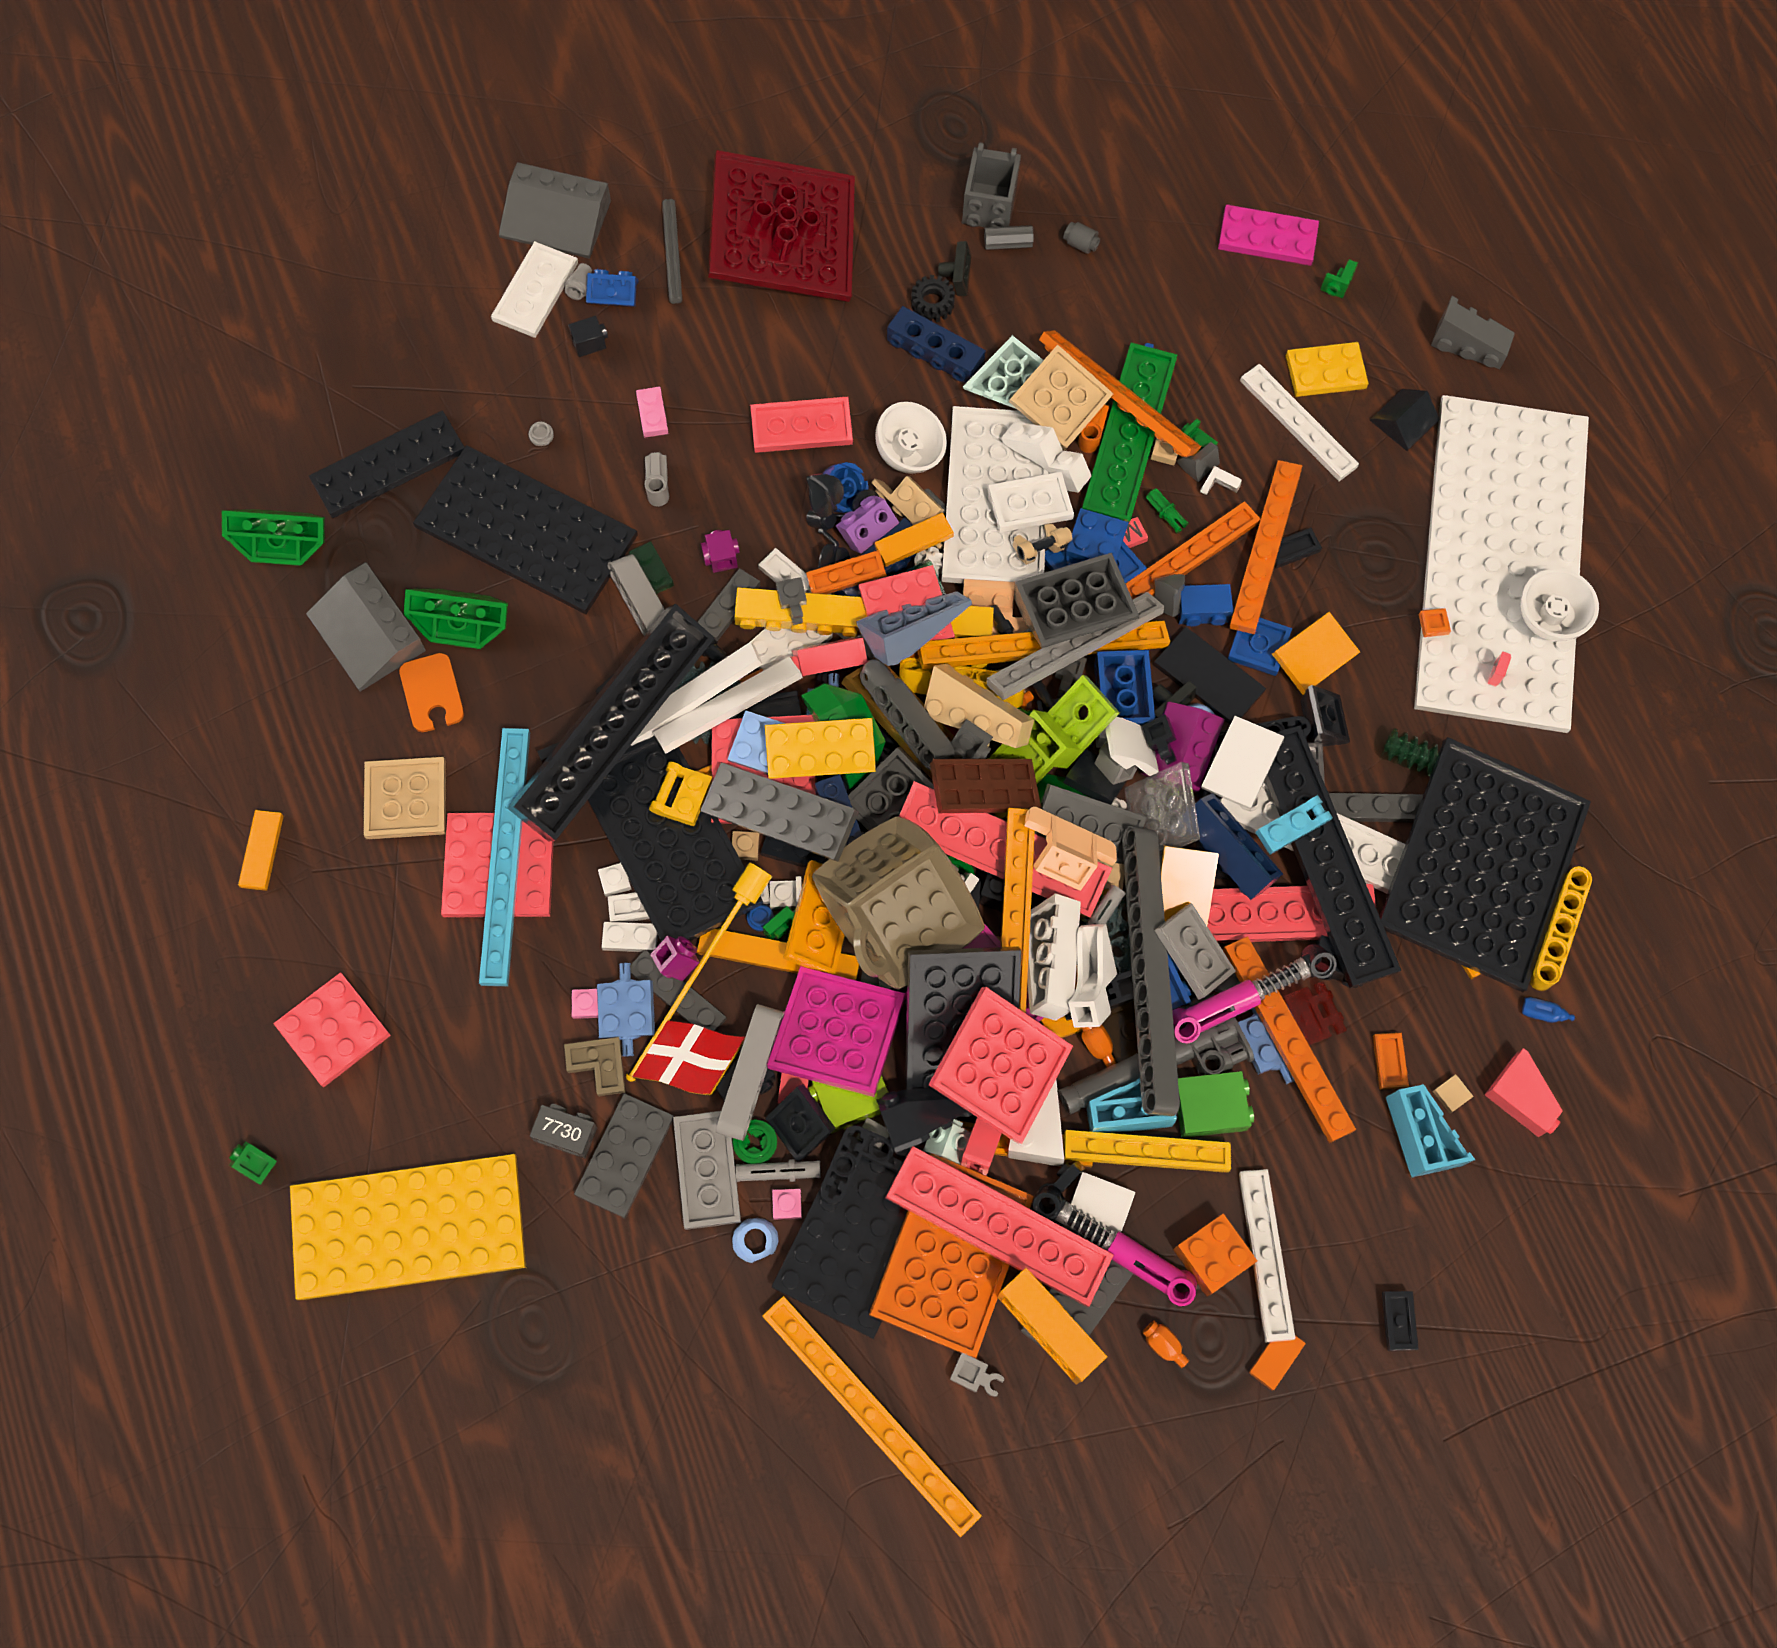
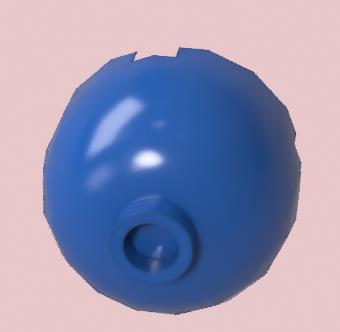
[822,462,869,513]

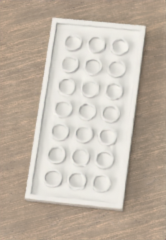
[942,406,1048,583]

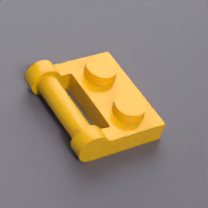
[649,762,713,827]

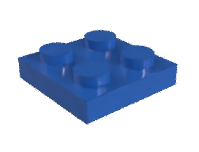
[1066,508,1129,561]
[1228,618,1292,676]

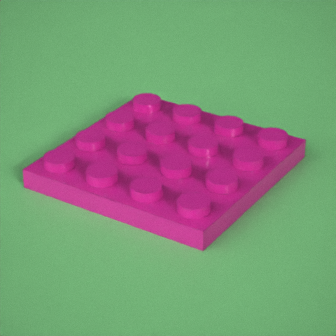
[767,966,905,1097]

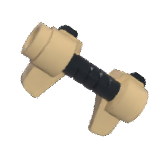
[1013,524,1072,565]

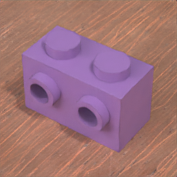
[836,495,899,553]

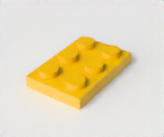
[1286,342,1369,397]

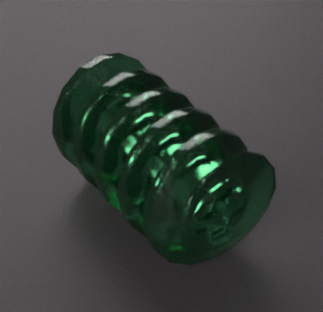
[1381,728,1440,776]

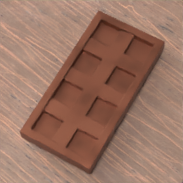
[930,759,1041,814]

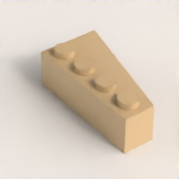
[924,664,1035,748]

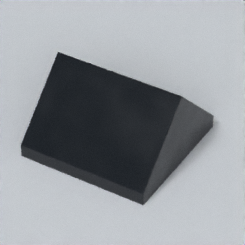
[1370,389,1440,451]
[1300,685,1350,747]

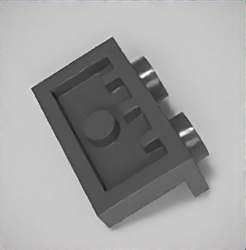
[951,719,993,759]

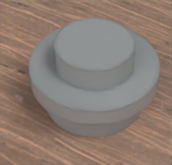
[529,422,554,446]

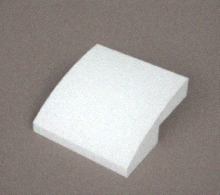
[1105,717,1159,777]
[1062,1172,1135,1236]

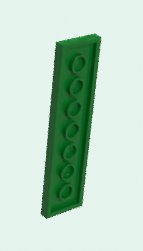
[1082,343,1177,523]

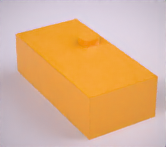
[997,1268,1107,1385]

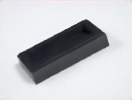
[1275,528,1322,569]

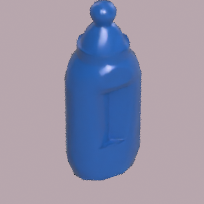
[1522,997,1575,1023]

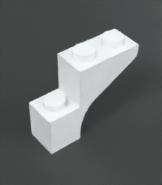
[1001,422,1092,493]
[1068,924,1117,1028]

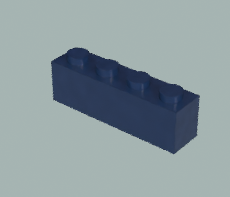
[1181,793,1283,900]

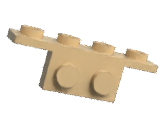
[871,476,944,550]

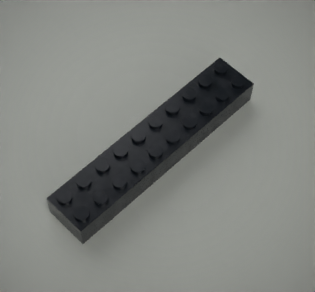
[507,603,715,842]

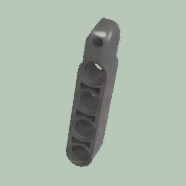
[860,659,955,769]

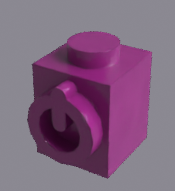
[701,530,740,573]
[650,935,700,981]

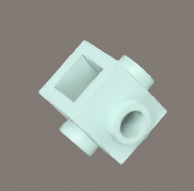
[923,1119,971,1164]

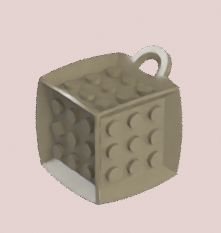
[812,816,985,989]

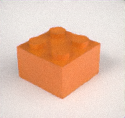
[1173,1213,1258,1297]

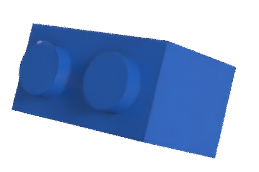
[1178,584,1233,626]

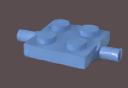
[597,963,655,1057]
[1238,1008,1295,1084]

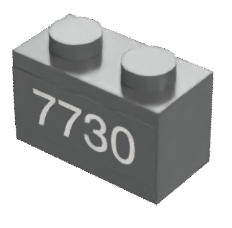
[530,1104,597,1159]

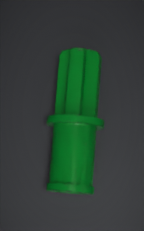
[1146,488,1189,533]

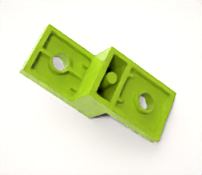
[989,675,1120,784]

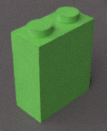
[1177,1071,1254,1138]

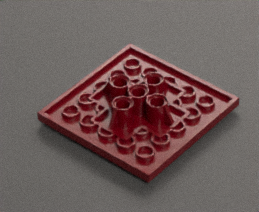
[708,150,855,302]

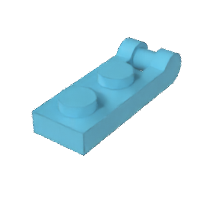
[1255,795,1333,855]

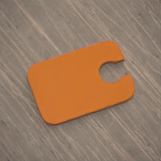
[400,653,464,732]

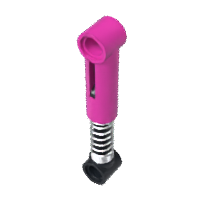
[1172,944,1337,1044]
[1033,1185,1197,1306]

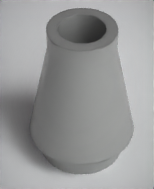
[564,263,592,300]

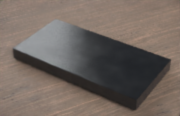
[1153,627,1266,725]

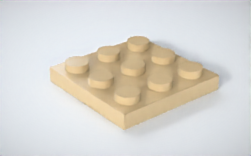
[1009,345,1114,450]
[364,757,446,839]

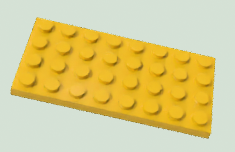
[290,1154,526,1301]

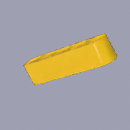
[899,657,1024,708]
[1530,866,1592,991]

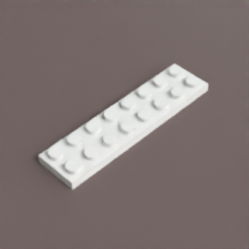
[1220,780,1405,893]

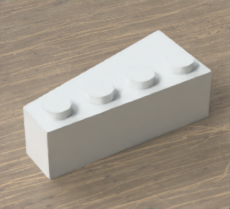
[1027,893,1081,1021]
[1008,1080,1064,1167]

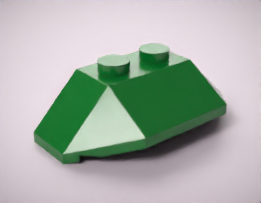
[222,509,325,565]
[404,589,508,649]
[801,684,886,789]

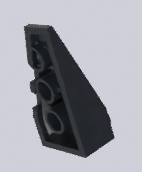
[876,1088,972,1152]

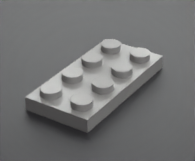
[673,1111,741,1230]

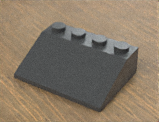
[499,162,611,259]
[1014,553,1140,648]
[306,562,426,692]
[848,747,934,831]

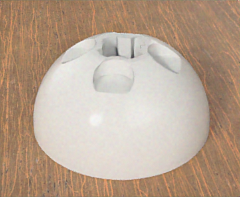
[875,402,947,474]
[1520,568,1599,642]

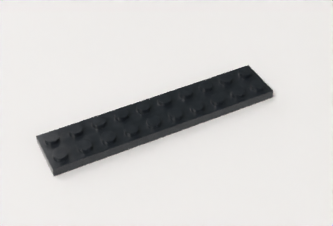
[1265,726,1402,989]

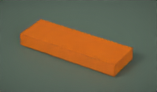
[806,550,887,595]

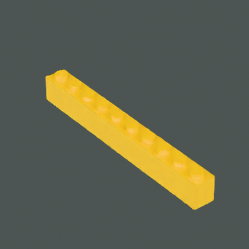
[735,588,994,639]

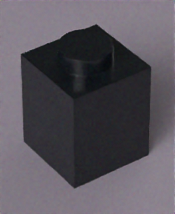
[568,316,608,357]

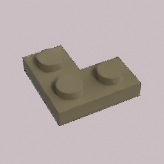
[564,1037,626,1096]

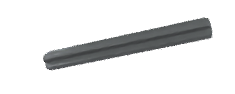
[662,199,682,304]

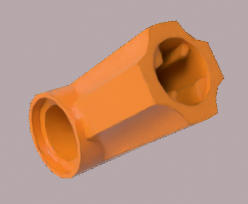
[1078,404,1109,453]

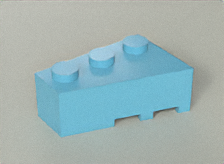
[1086,1078,1177,1133]
[1385,1084,1475,1178]

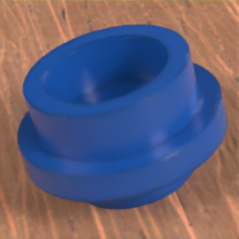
[747,905,774,931]

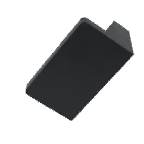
[748,691,801,717]

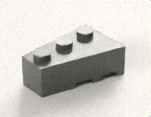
[1431,296,1515,369]

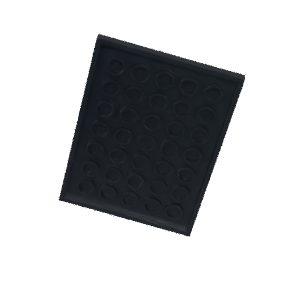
[1379,737,1591,992]

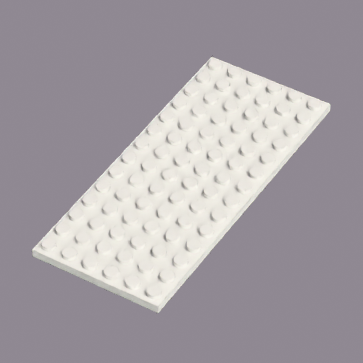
[1414,395,1589,733]

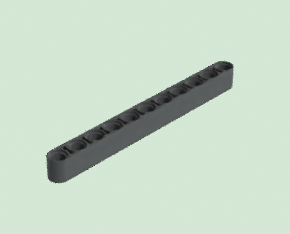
[1122,826,1180,1116]

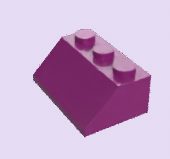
[1141,702,1225,794]

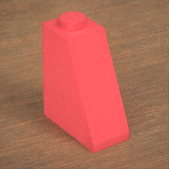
[790,638,868,676]
[1485,1048,1563,1137]
[961,1117,1002,1176]

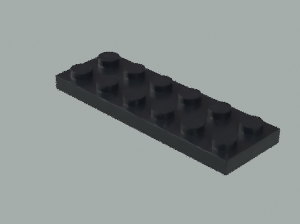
[309,410,465,519]

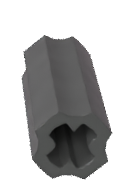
[984,225,1033,249]

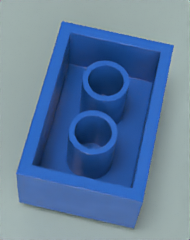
[1094,650,1155,726]

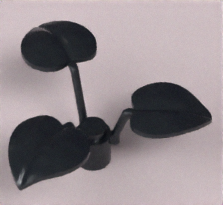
[806,474,880,568]

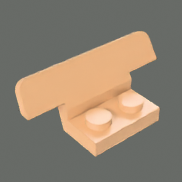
[963,579,1029,635]
[1024,807,1117,891]

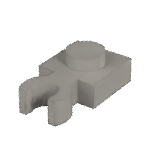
[950,1353,1004,1397]

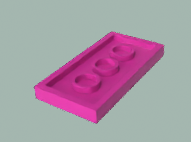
[1218,205,1319,266]

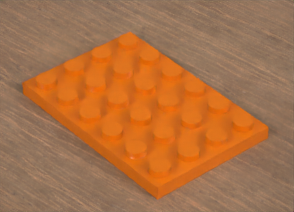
[869,1153,1034,1358]

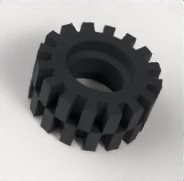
[911,275,955,323]

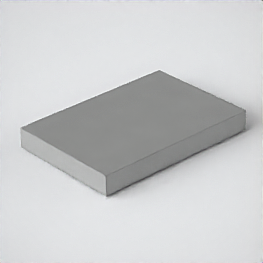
[1154,903,1235,1000]

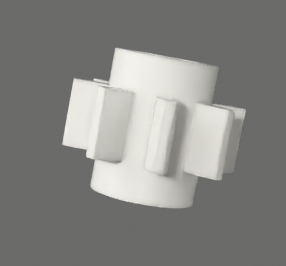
[914,547,944,577]

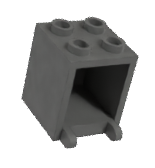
[962,142,1021,227]

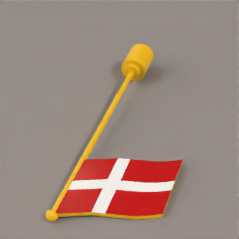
[626,862,772,1095]

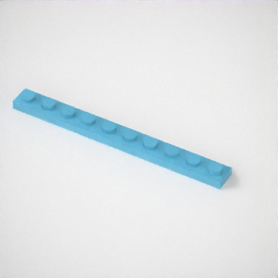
[479,728,530,986]

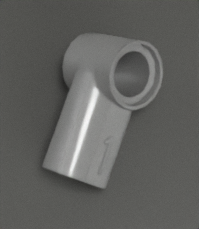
[644,452,669,506]

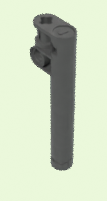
[1058,1017,1254,1115]

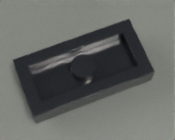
[1382,1291,1419,1351]

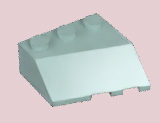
[963,336,1044,409]

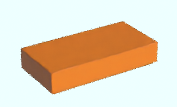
[1373,1033,1409,1090]
[1249,1335,1306,1391]

